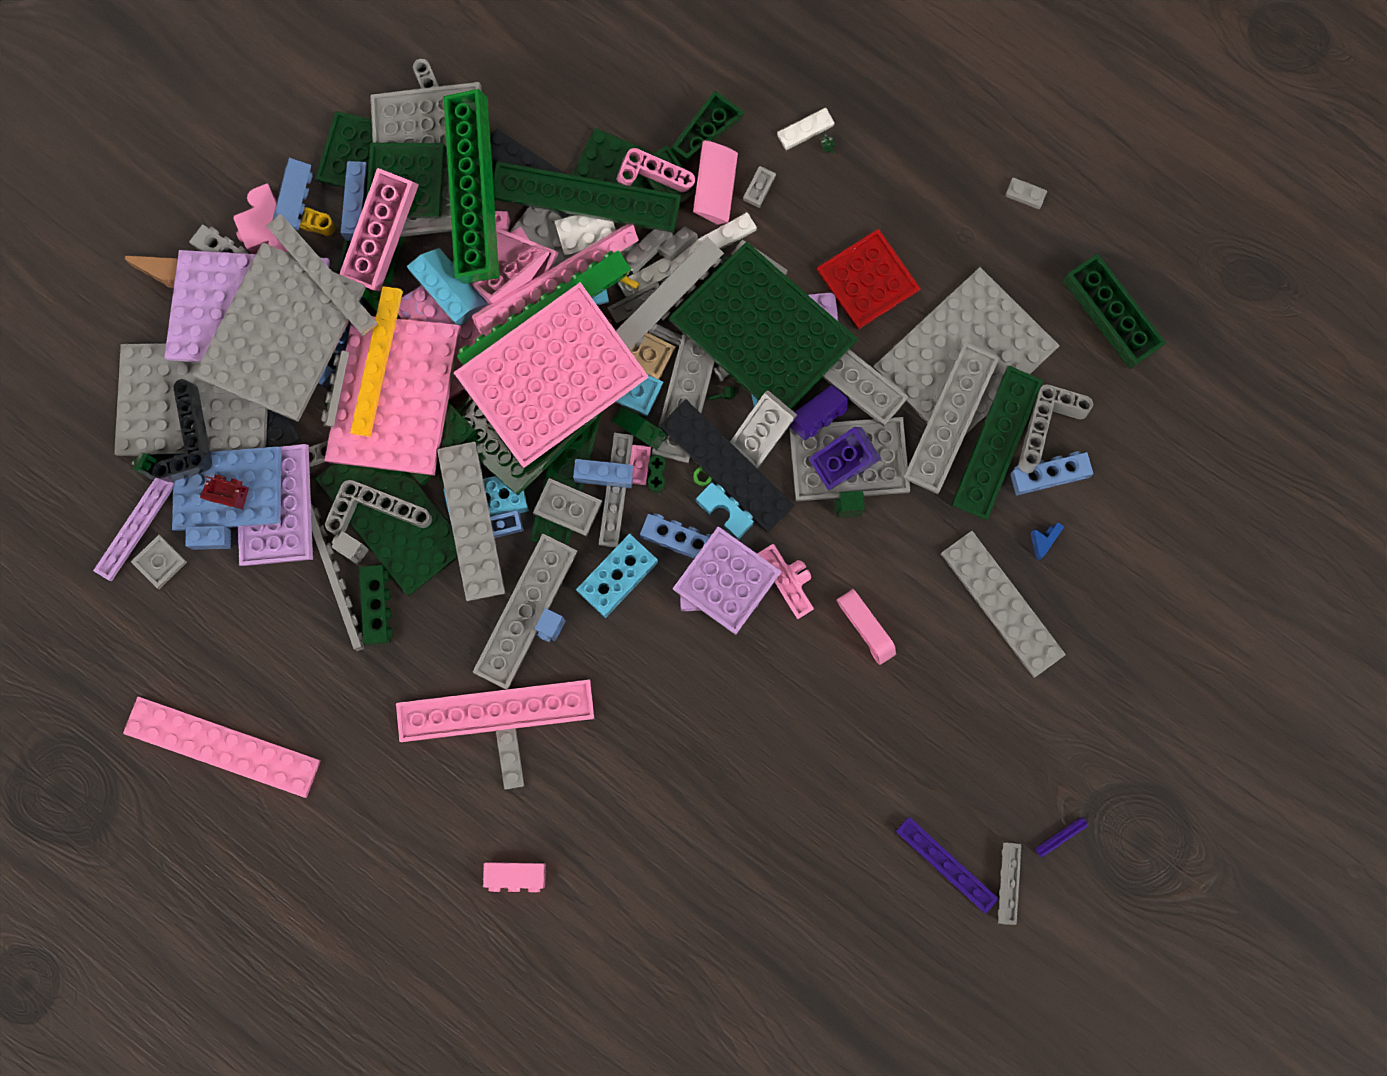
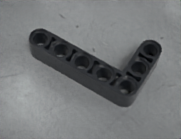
[152,379,212,482]

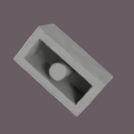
[331,531,369,565]

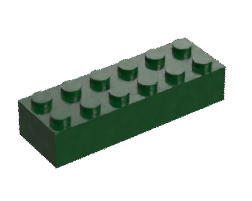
[1063,253,1166,370]

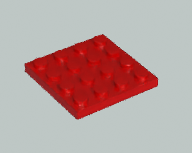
[816,229,920,330]

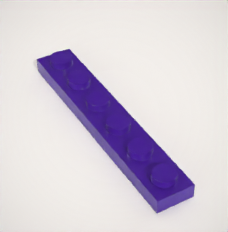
[895,817,998,914]

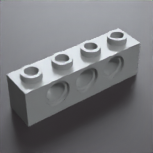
[189,224,249,254]

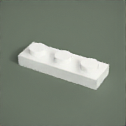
[777,108,834,150]

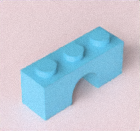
[696,483,754,540]

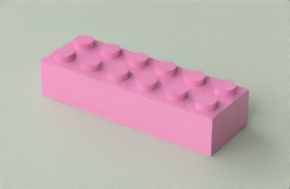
[339,168,418,292]

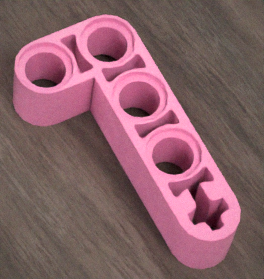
[617,148,695,192]
[837,589,896,665]

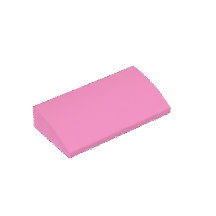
[693,141,738,225]
[496,227,559,280]

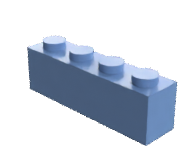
[272,158,313,230]
[341,161,369,241]

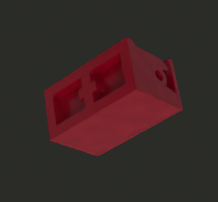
[200,474,249,510]

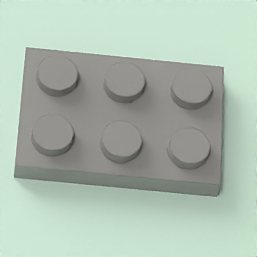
[533,478,602,537]

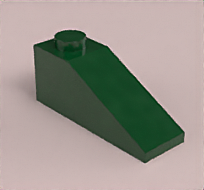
[612,405,667,450]
[131,452,159,481]

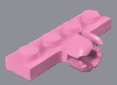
[757,544,814,619]

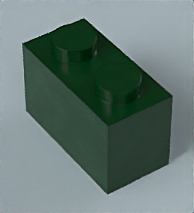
[834,490,865,518]

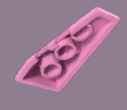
[472,244,550,305]

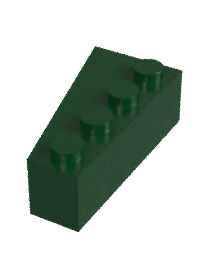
[671,90,745,165]

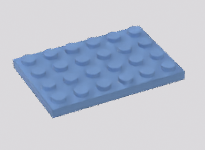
[172,447,281,531]

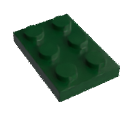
[643,145,696,204]

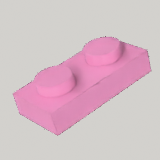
[629,445,651,485]

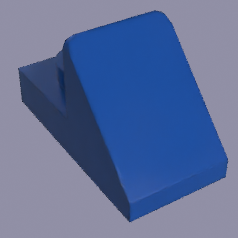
[1031,523,1064,560]

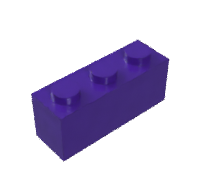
[789,385,848,441]

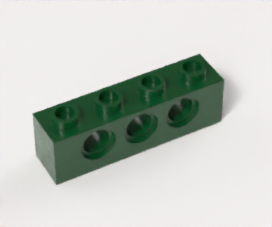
[359,565,393,646]

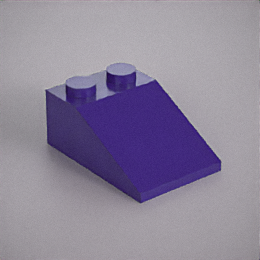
[809,427,881,490]

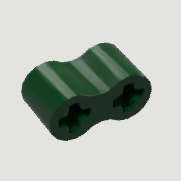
[648,455,666,494]

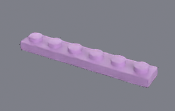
[93,478,175,581]

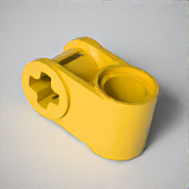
[299,207,336,236]

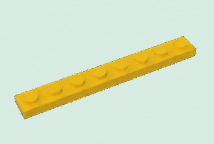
[350,287,403,437]

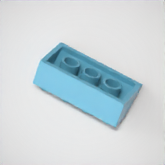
[407,248,488,326]

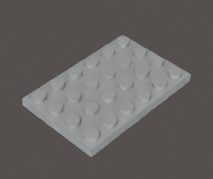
[789,417,910,501]

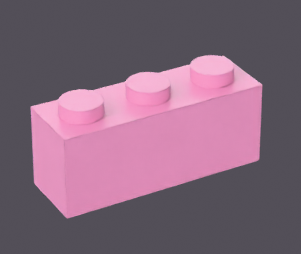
[483,862,546,892]

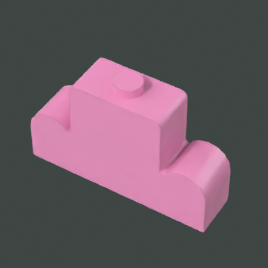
[234,183,290,254]

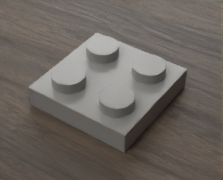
[131,535,187,589]

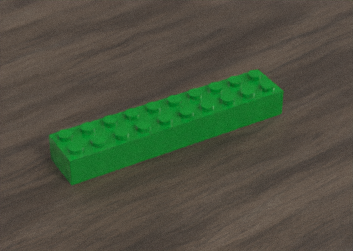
[443,89,500,284]
[457,250,631,366]

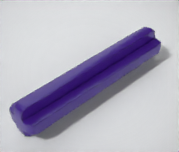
[1035,818,1088,857]

